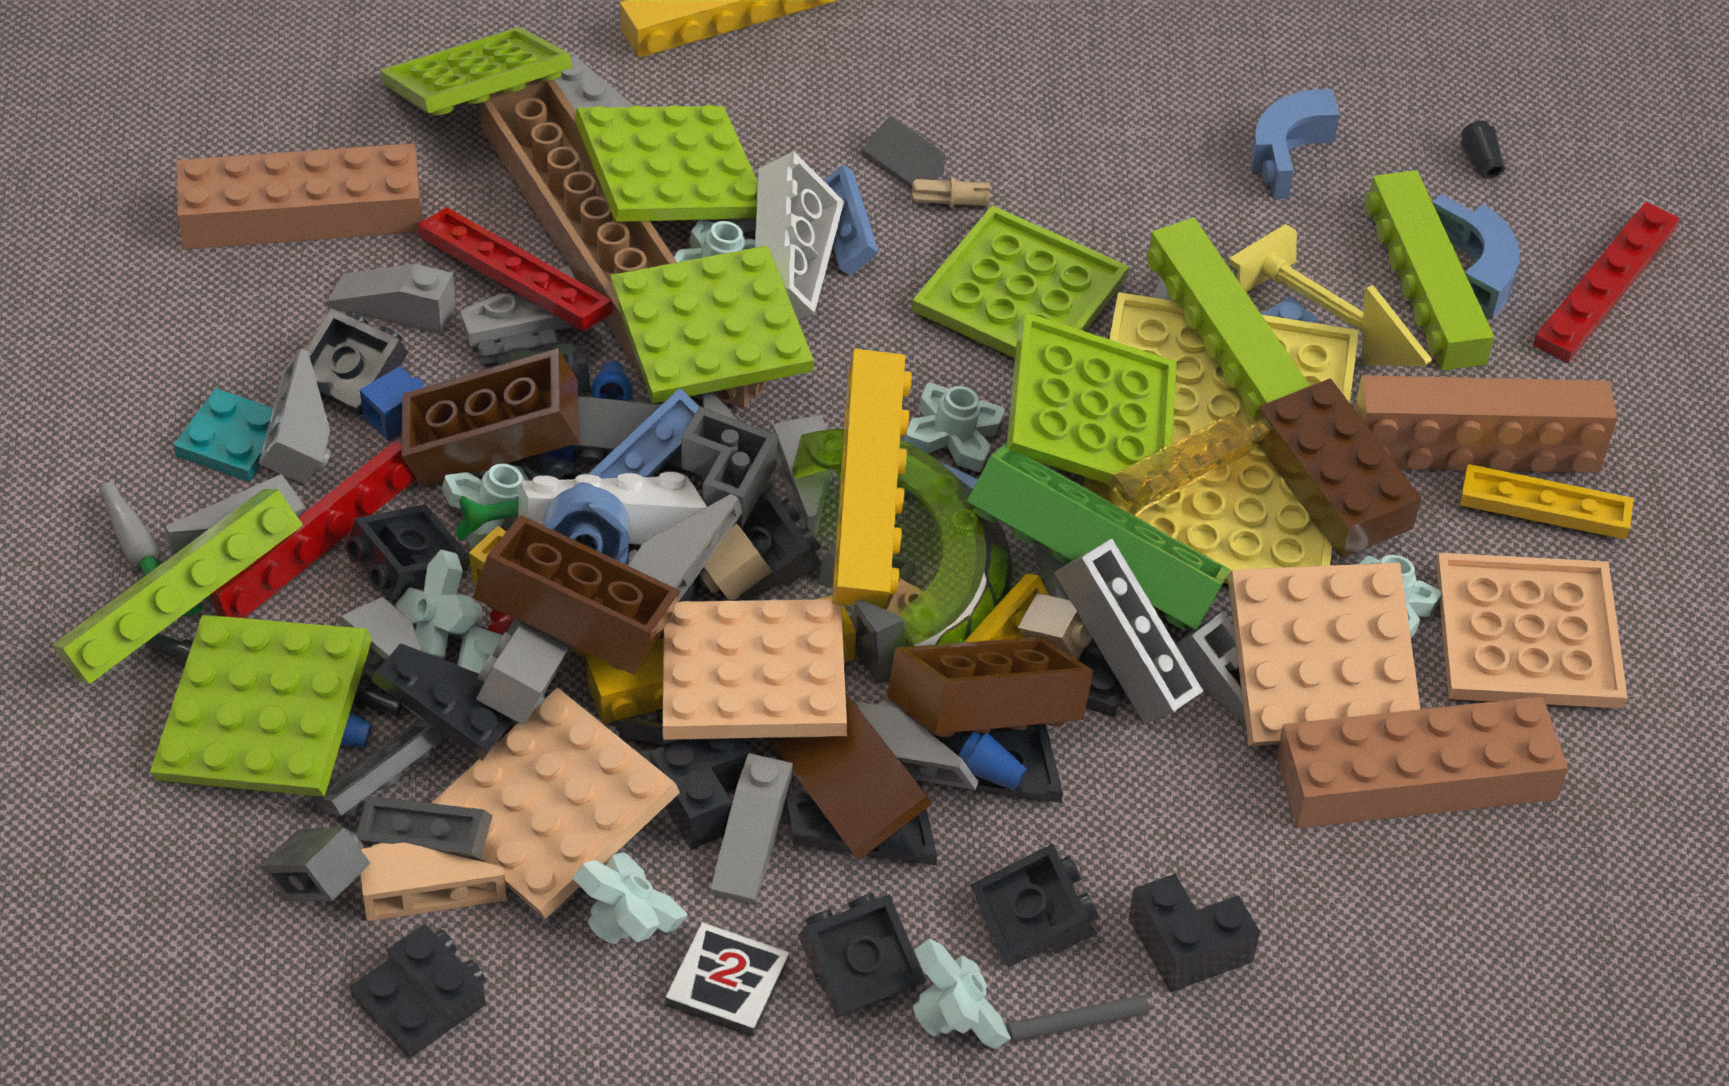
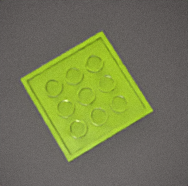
[380,27,573,115]
[574,105,758,222]
[912,205,1130,358]
[610,245,814,404]
[1007,312,1177,501]
[150,615,372,797]

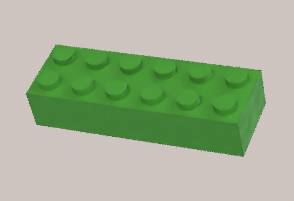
[967,444,1231,630]

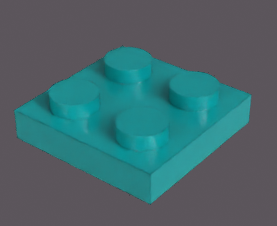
[174,388,273,482]

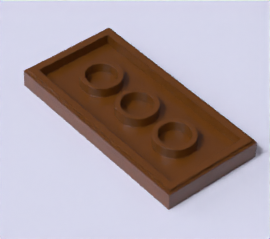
[768,692,932,860]

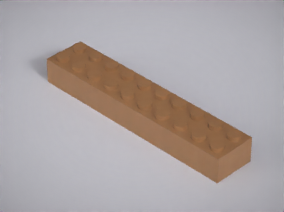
[480,79,677,383]

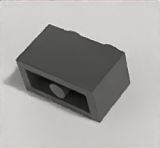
[260,827,371,901]

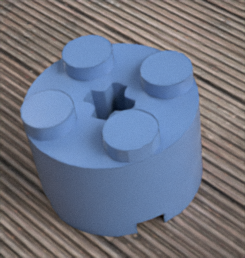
[542,482,630,564]

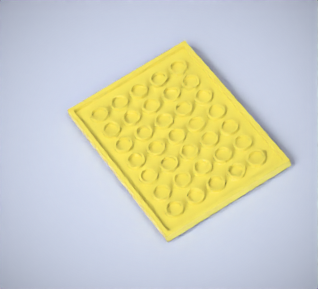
[1083,292,1359,584]

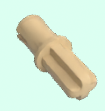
[912,177,990,208]

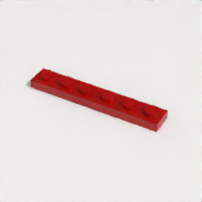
[1533,201,1680,363]
[417,207,613,331]
[209,441,417,618]

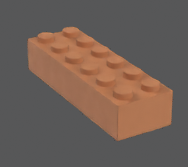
[177,143,422,250]
[1354,375,1617,473]
[1276,696,1568,829]

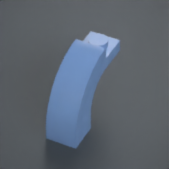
[1250,89,1340,199]
[1433,194,1520,319]

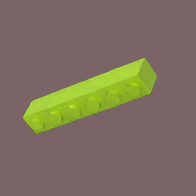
[1365,170,1494,371]
[1146,217,1310,420]
[52,488,303,684]

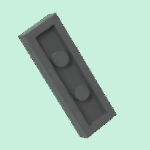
[312,720,446,816]
[356,796,493,860]

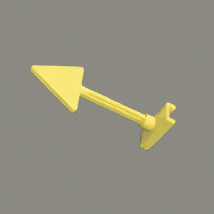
[1229,224,1432,366]

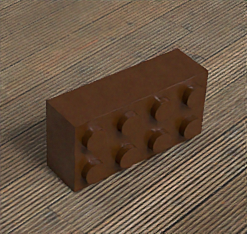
[402,348,579,487]
[1253,378,1422,559]
[473,515,681,675]
[887,637,1093,737]

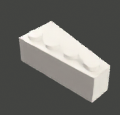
[755,151,844,321]
[518,472,707,546]

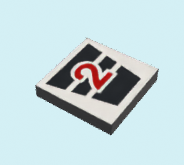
[665,922,789,1037]

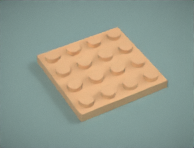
[1436,553,1627,708]
[1227,563,1421,746]
[663,599,847,740]
[432,688,680,919]

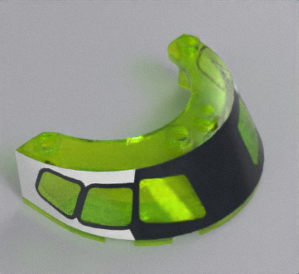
[791,429,1012,647]

